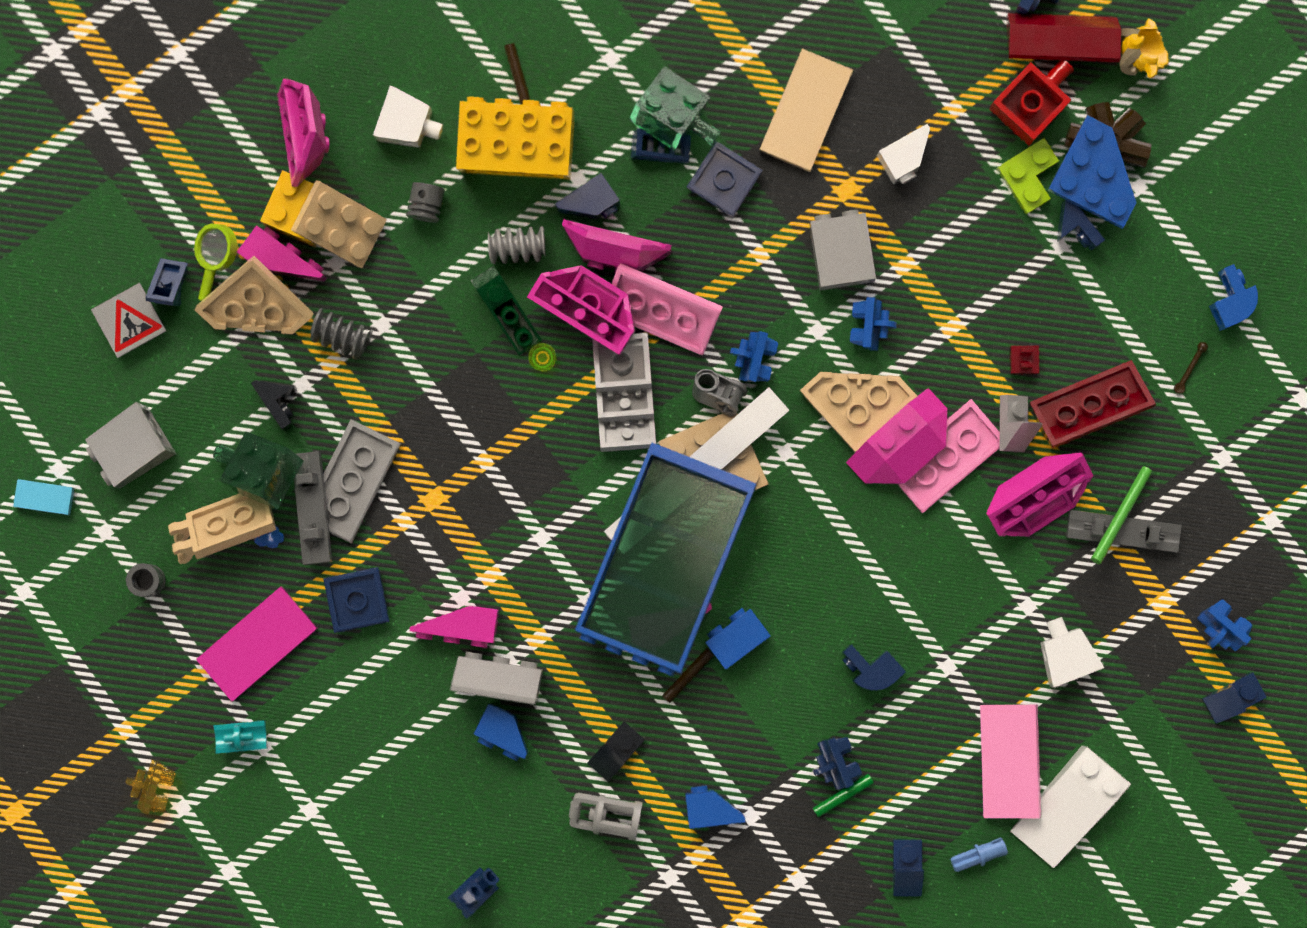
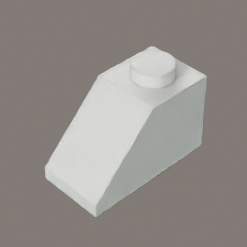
[877,124,930,184]

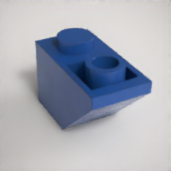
[474,703,528,761]

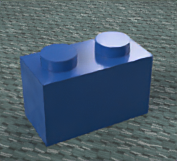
[705,608,770,669]

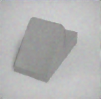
[1000,395,1042,452]

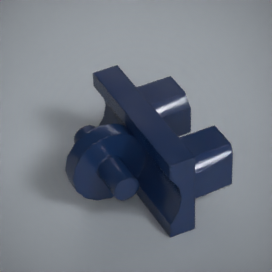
[812,737,862,790]
[448,868,499,919]

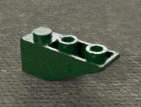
[470,266,542,355]

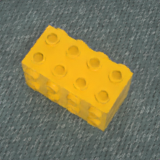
[456,97,575,179]

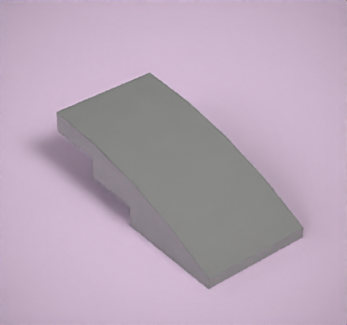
[592,333,656,452]

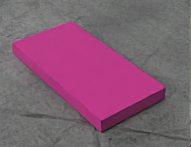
[196,586,318,702]

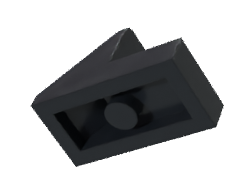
[251,380,298,431]
[587,721,645,781]

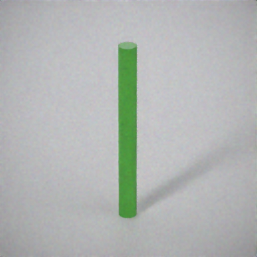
[1091,466,1152,564]

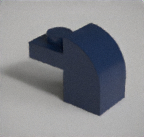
[842,645,906,690]

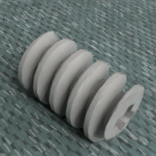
[488,226,545,264]

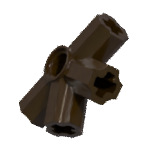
[1064,102,1152,168]

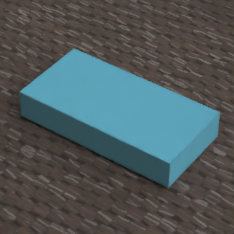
[13,479,74,515]

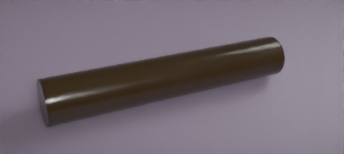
[504,43,530,105]
[662,648,715,703]

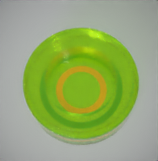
[528,343,557,372]

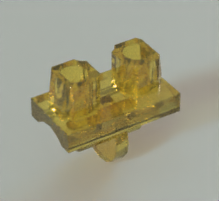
[125,759,176,814]

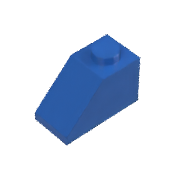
[685,786,746,829]

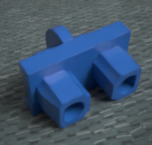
[850,297,897,351]
[730,331,778,382]
[1197,599,1252,651]

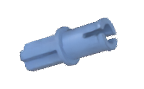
[951,837,1008,872]

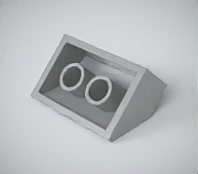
[451,652,543,704]

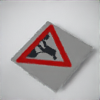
[91,283,166,358]

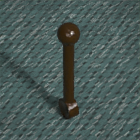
[1173,342,1208,394]

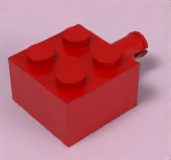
[989,60,1074,146]

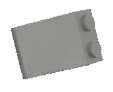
[85,402,176,489]

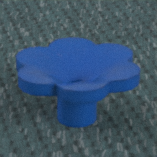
[253,524,284,548]

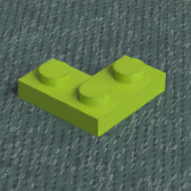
[997,138,1059,215]

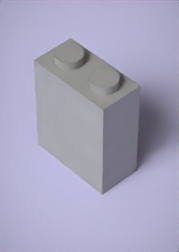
[809,210,876,291]

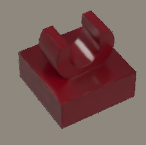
[1010,346,1039,374]

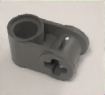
[692,369,748,416]

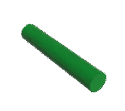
[813,774,874,818]

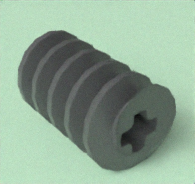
[311,308,373,360]

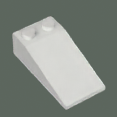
[1010,746,1130,868]

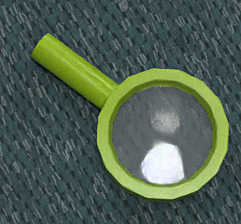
[194,224,238,300]

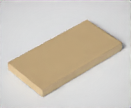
[759,49,853,172]

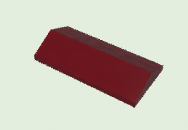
[1007,13,1121,62]
[1029,360,1156,448]

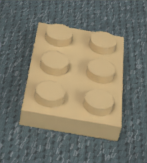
[291,181,387,268]

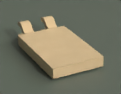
[168,485,277,564]

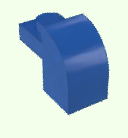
[1209,264,1258,331]

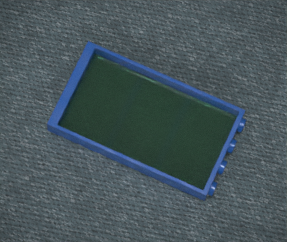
[575,442,756,676]

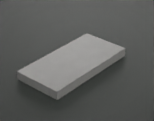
[323,419,401,543]

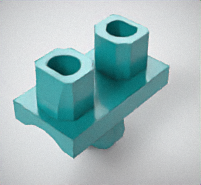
[214,720,268,753]

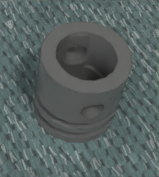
[406,182,445,223]
[126,563,166,597]

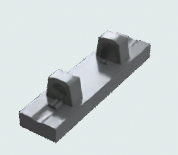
[291,451,333,566]
[1066,510,1182,553]

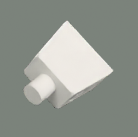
[373,86,443,147]
[1041,617,1104,687]

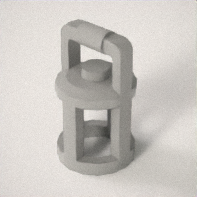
[569,793,642,841]

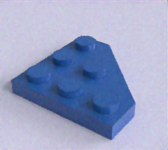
[1047,115,1137,229]

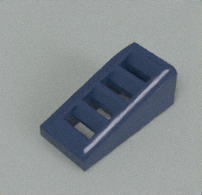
[631,128,691,163]

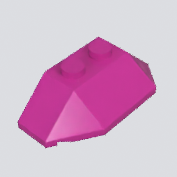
[278,79,329,187]
[562,219,671,274]
[527,265,635,355]
[846,388,947,484]
[986,453,1093,536]

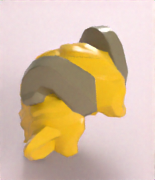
[1119,19,1169,78]

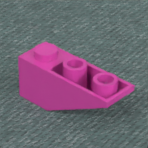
[237,225,327,281]
[409,606,499,648]

